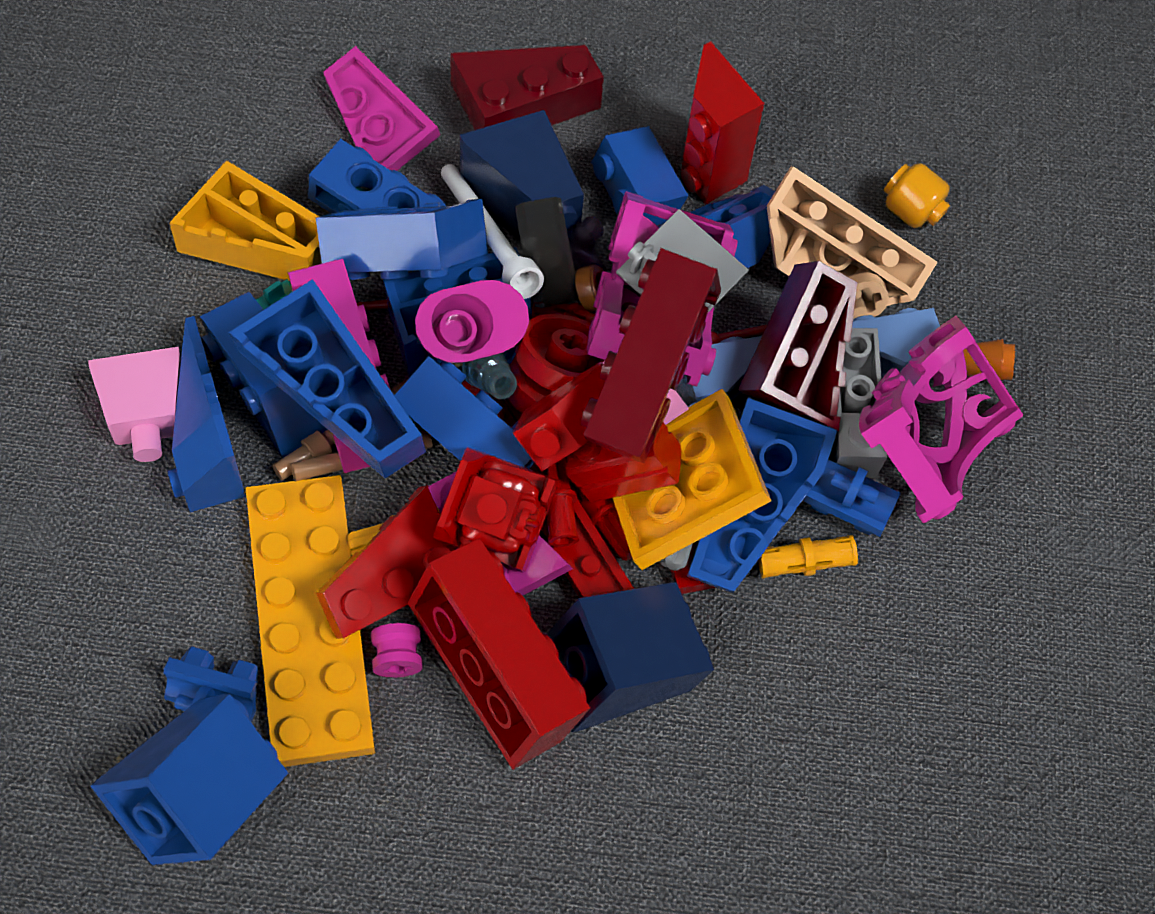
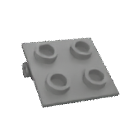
[616,209,749,314]

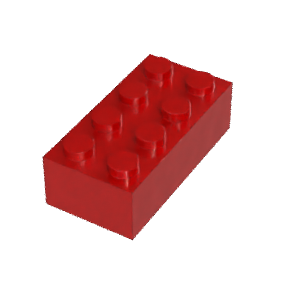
[408,538,590,770]

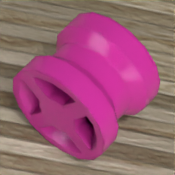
[371,623,422,678]

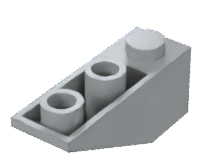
[829,328,887,478]

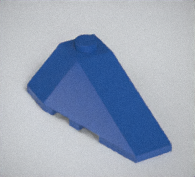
[167,316,246,512]
[687,398,837,593]

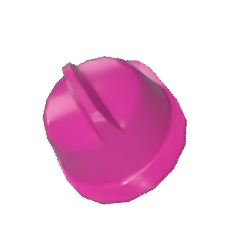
[415,280,529,363]

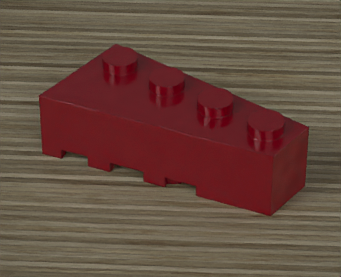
[580,248,721,464]

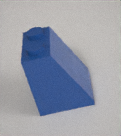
[90,693,288,865]

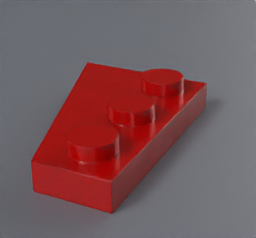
[316,486,455,639]

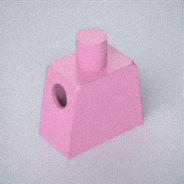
[88,347,181,462]

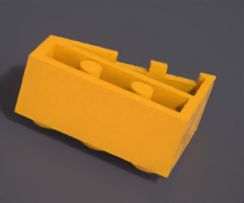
[169,160,322,281]

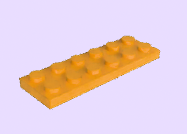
[246,475,375,767]

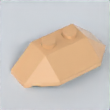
[767,166,938,306]

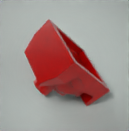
[433,447,560,572]

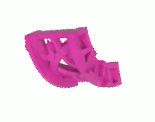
[587,191,738,387]
[859,316,1023,523]

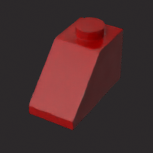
[513,362,605,471]

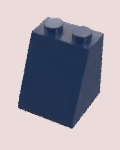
[460,110,584,257]
[546,582,715,733]

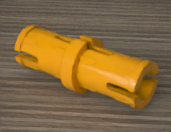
[758,535,858,579]

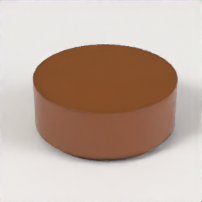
[575,264,603,312]

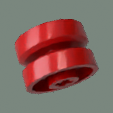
[504,313,610,413]

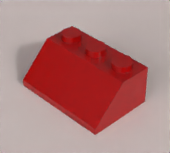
[680,41,764,205]

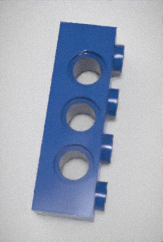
[308,138,446,213]

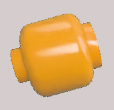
[883,163,951,228]

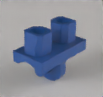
[803,459,901,537]
[164,646,258,722]

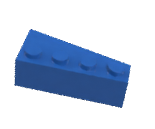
[229,279,426,478]

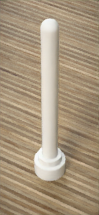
[441,164,544,299]

